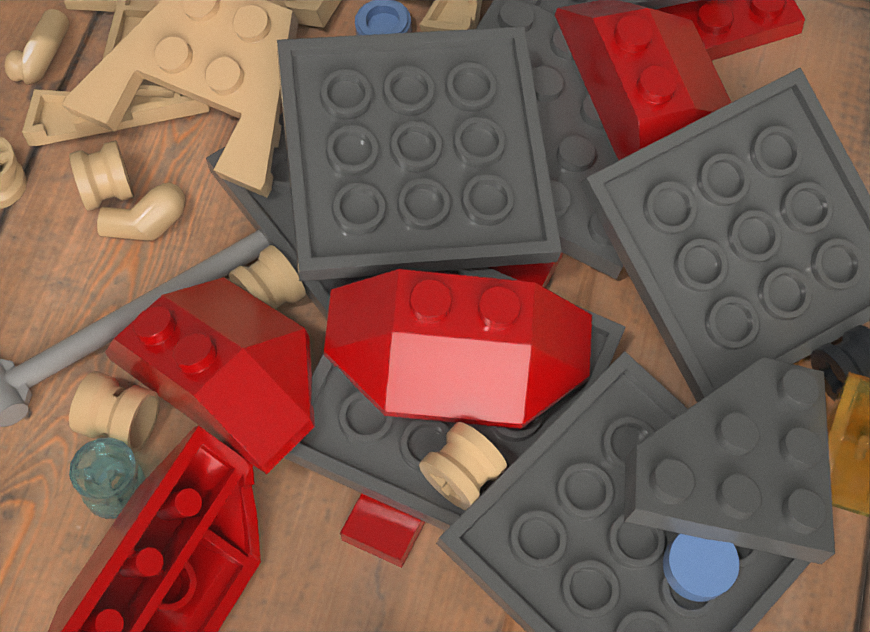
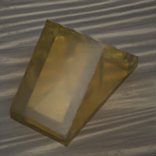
[827,372,870,518]

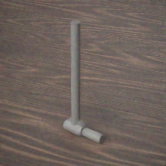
[0,230,269,427]

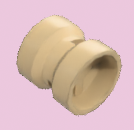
[69,371,159,453]

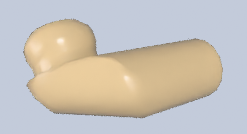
[5,9,69,85]
[97,183,185,241]

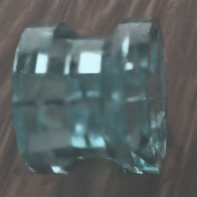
[69,438,146,519]

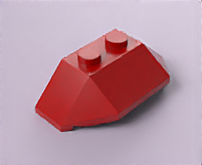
[555,0,732,161]
[324,269,592,429]
[105,277,315,475]
[48,425,261,632]

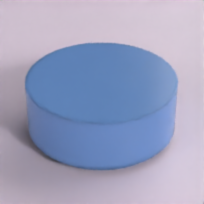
[355,0,412,35]
[663,534,740,602]

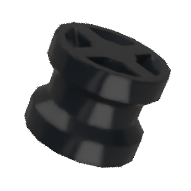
[811,325,870,407]

